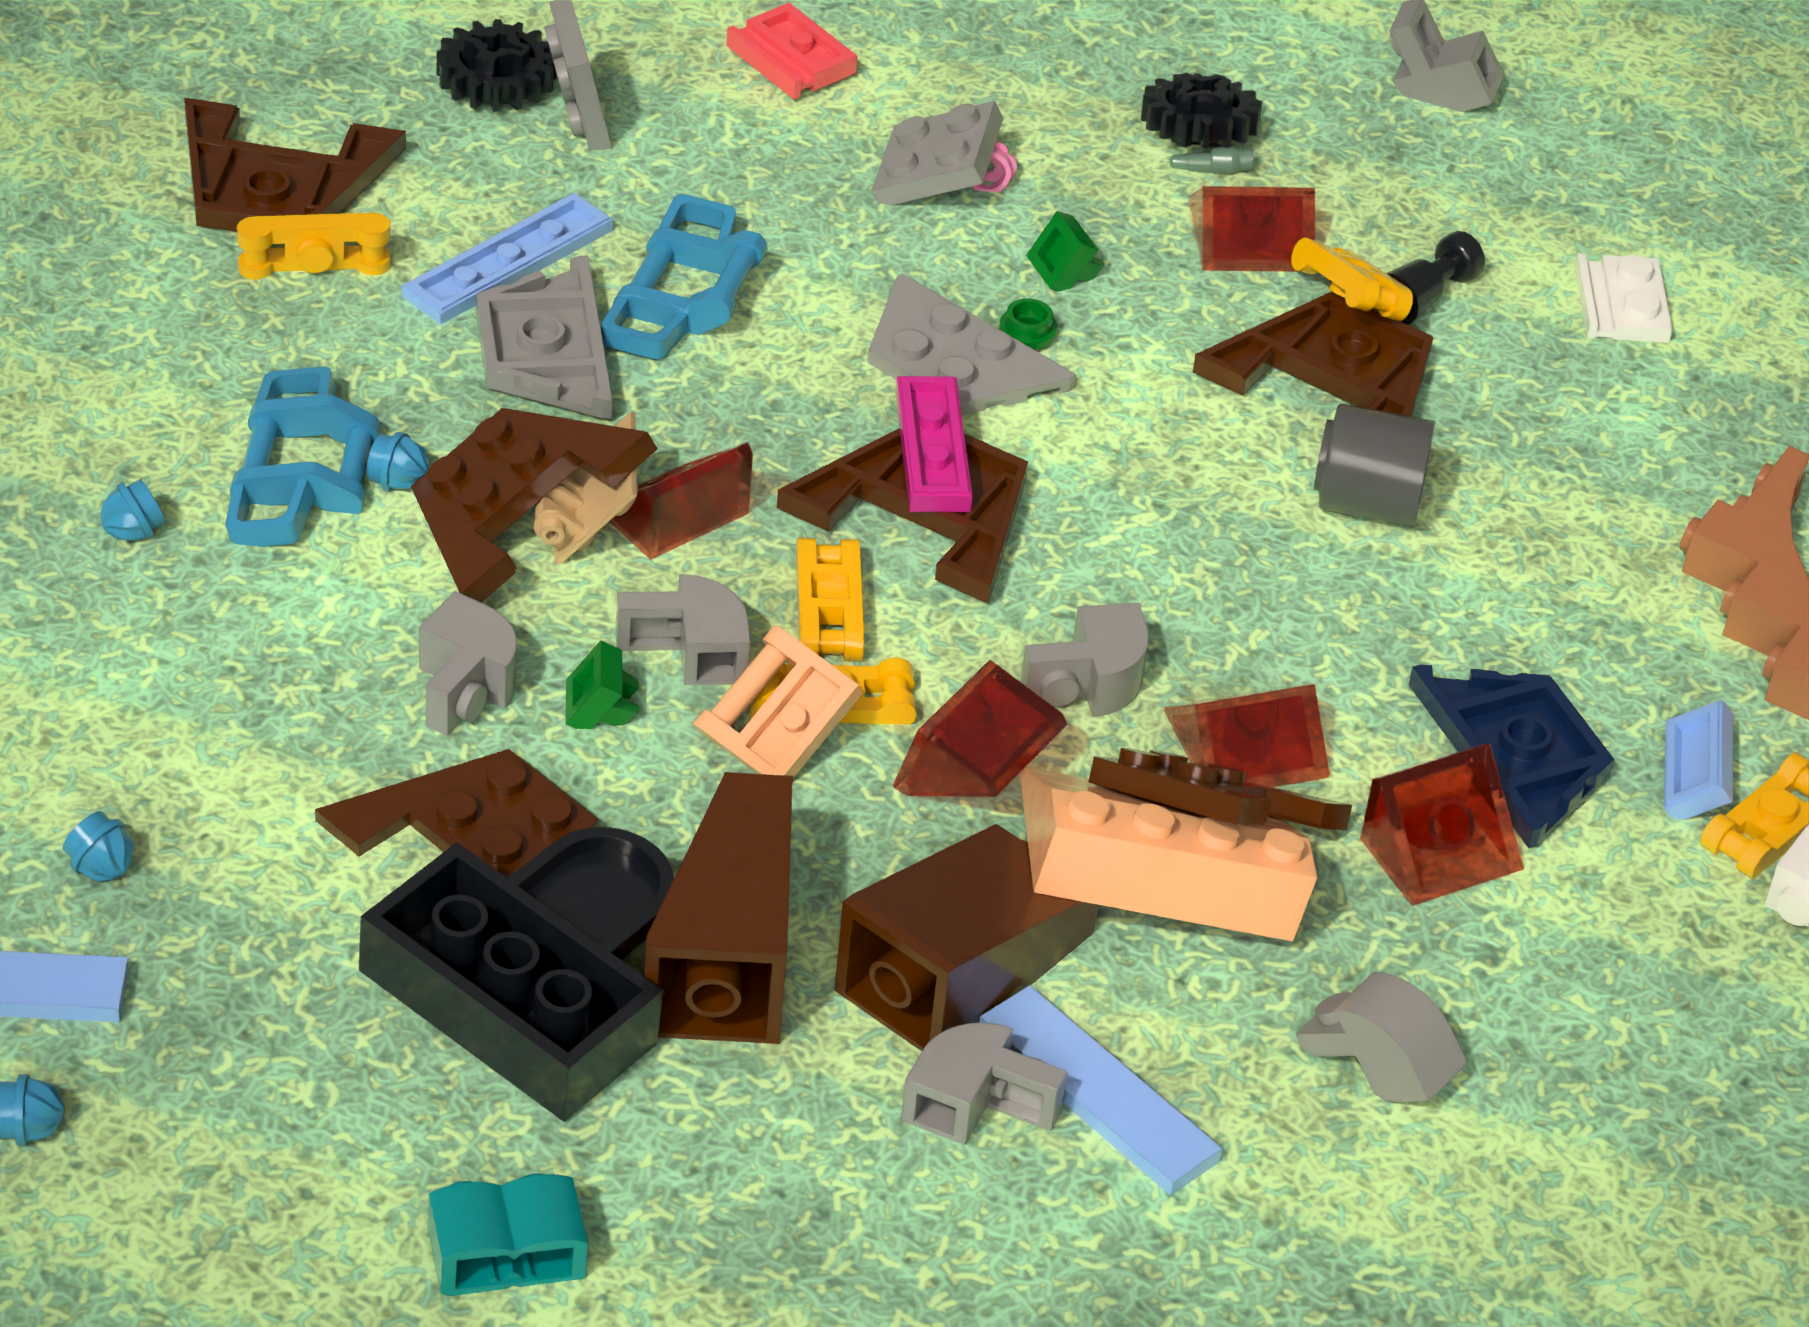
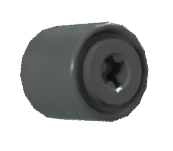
[1314,404,1435,528]

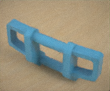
[601,194,767,359]
[225,367,381,547]

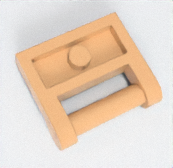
[692,625,863,778]

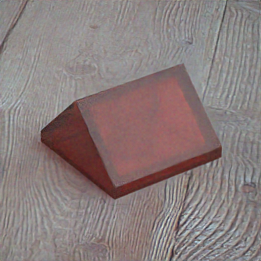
[1188,186,1315,272]
[609,442,753,560]
[893,660,1068,797]
[1164,684,1330,788]
[1360,743,1524,906]

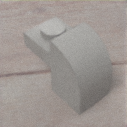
[1390,0,1505,112]
[615,574,750,685]
[419,591,516,736]
[1020,603,1149,717]
[1295,972,1467,1102]
[901,1023,1068,1145]

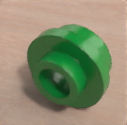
[999,298,1058,350]

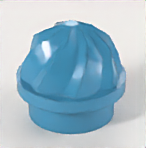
[367,432,429,492]
[101,479,166,540]
[63,811,134,882]
[0,1074,65,1146]

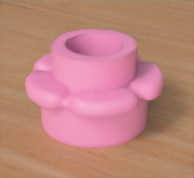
[971,141,1017,192]

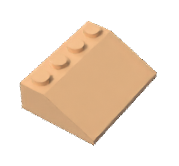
[1020,766,1317,942]

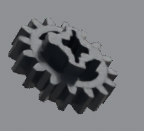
[436,19,557,112]
[1141,72,1262,148]

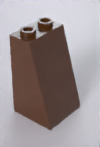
[644,772,793,1044]
[834,824,1098,1051]

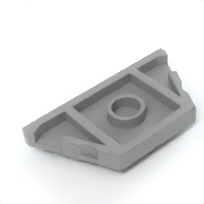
[476,255,613,419]
[867,274,1076,416]

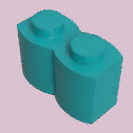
[427,1173,588,1296]

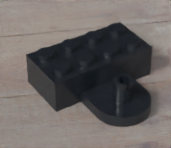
[359,827,674,1122]

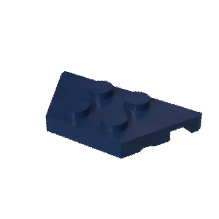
[1409,664,1614,848]

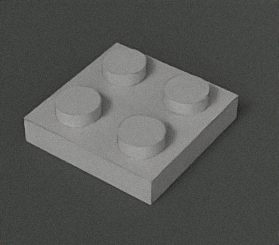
[544,0,612,151]
[871,101,1003,206]

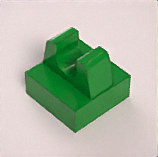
[1026,211,1105,292]
[565,640,639,729]

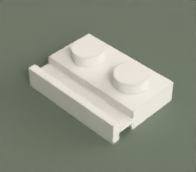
[1575,254,1672,343]

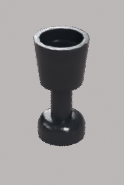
[1386,231,1485,325]

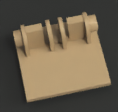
[534,411,638,563]

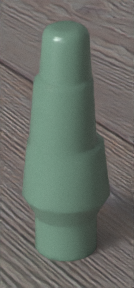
[1170,145,1254,175]

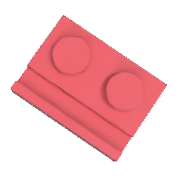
[726,3,857,100]

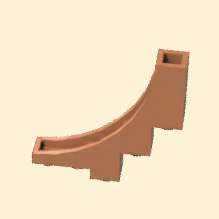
[1680,446,1809,720]

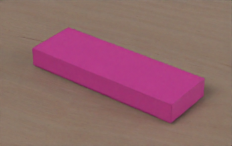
[895,376,972,512]

